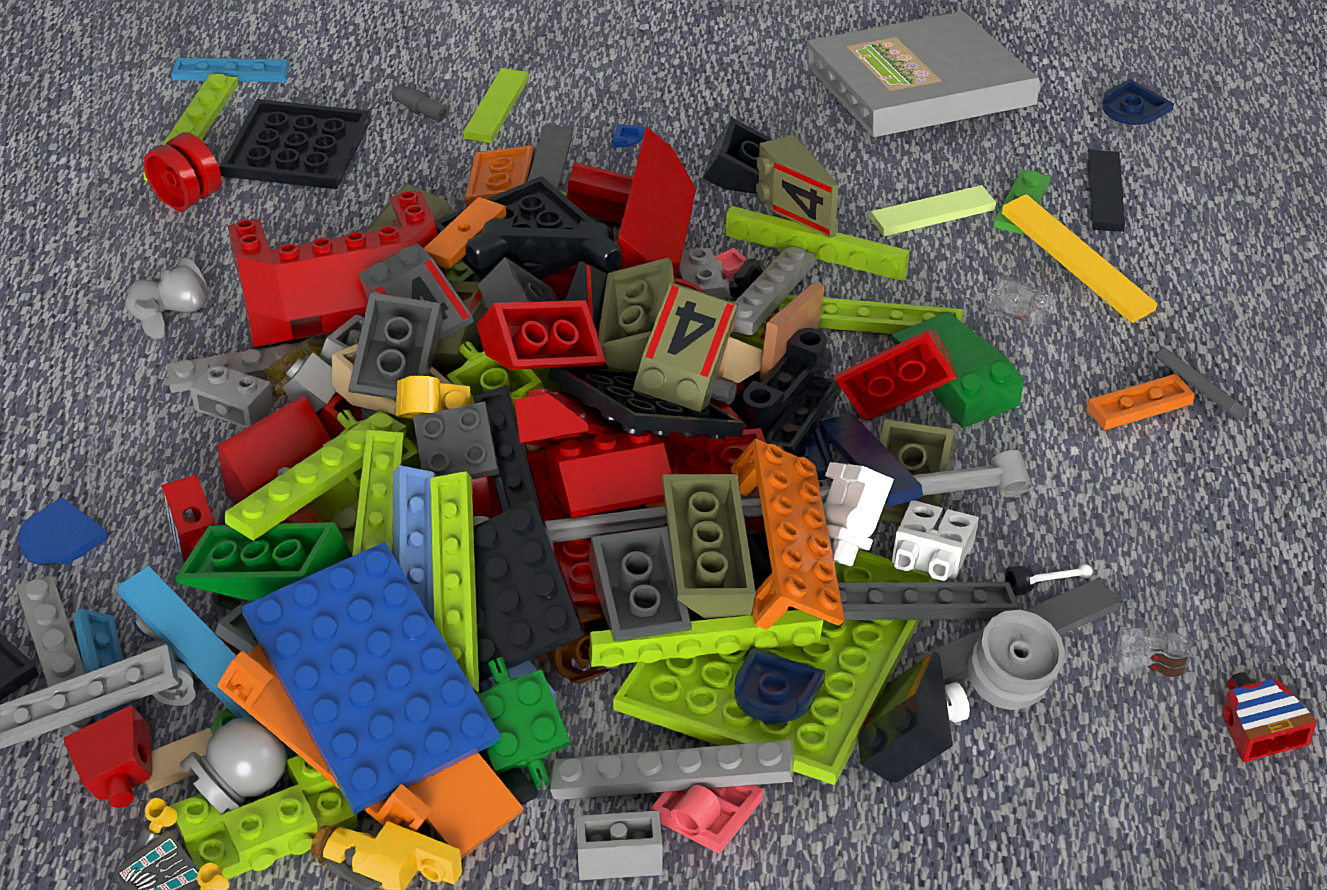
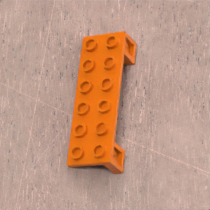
[731,438,845,630]
[217,644,433,832]

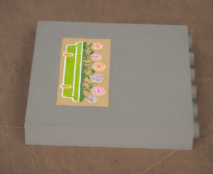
[807,11,1041,137]

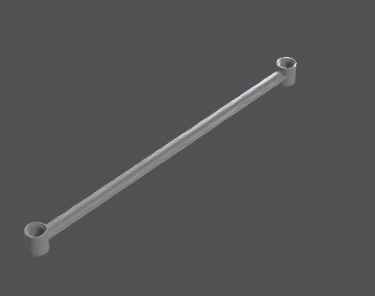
[473,450,1032,543]

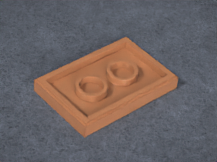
[759,282,825,381]

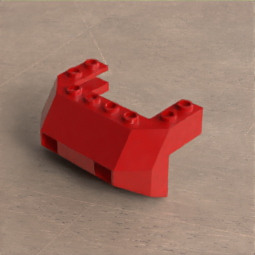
[541,126,696,301]
[227,191,446,348]

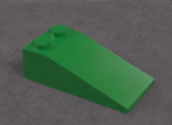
[891,312,1024,428]
[175,522,352,601]

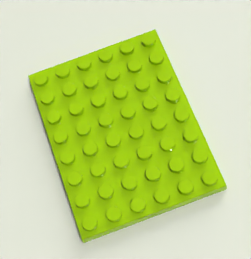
[613,549,939,785]

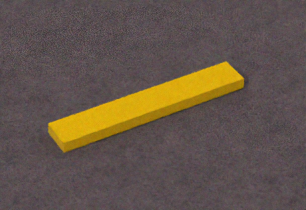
[1002,194,1158,323]

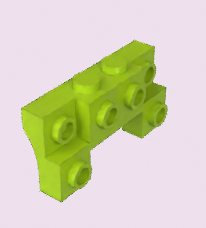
[170,755,358,879]

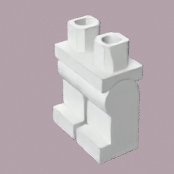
[823,462,894,567]
[891,500,979,581]

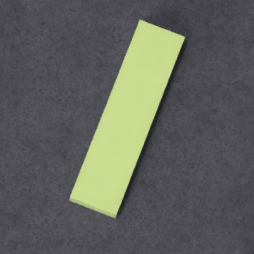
[870,185,996,237]

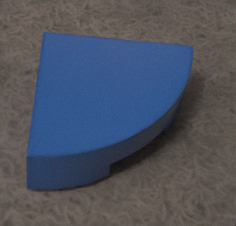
[612,124,646,148]

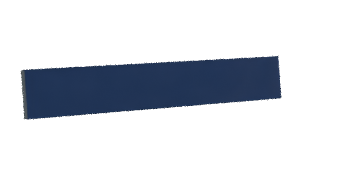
[819,413,923,507]

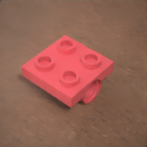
[651,785,763,854]

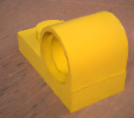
[396,376,470,419]

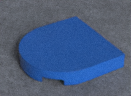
[18,497,108,565]

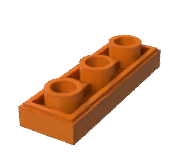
[423,197,506,269]

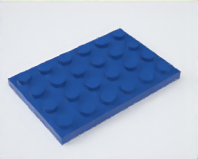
[242,542,501,814]

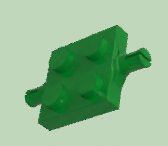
[477,657,571,788]

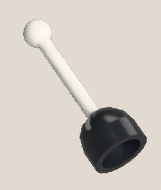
[1005,564,1093,596]

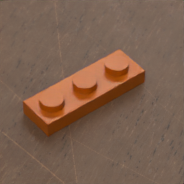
[1087,373,1195,431]

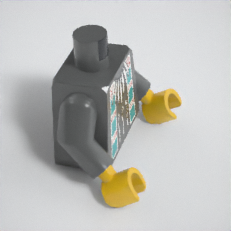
[114,798,229,890]

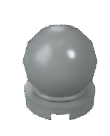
[180,717,288,813]

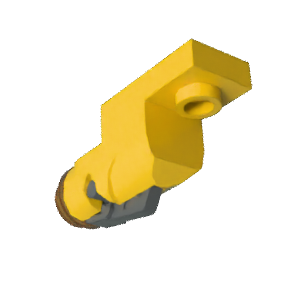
[311,821,462,890]

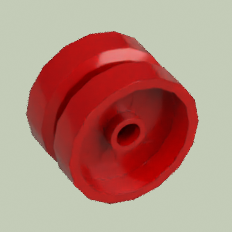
[143,132,222,212]

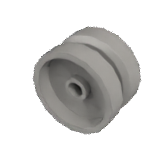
[967,610,1065,710]

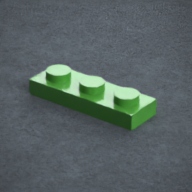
[993,169,1051,235]

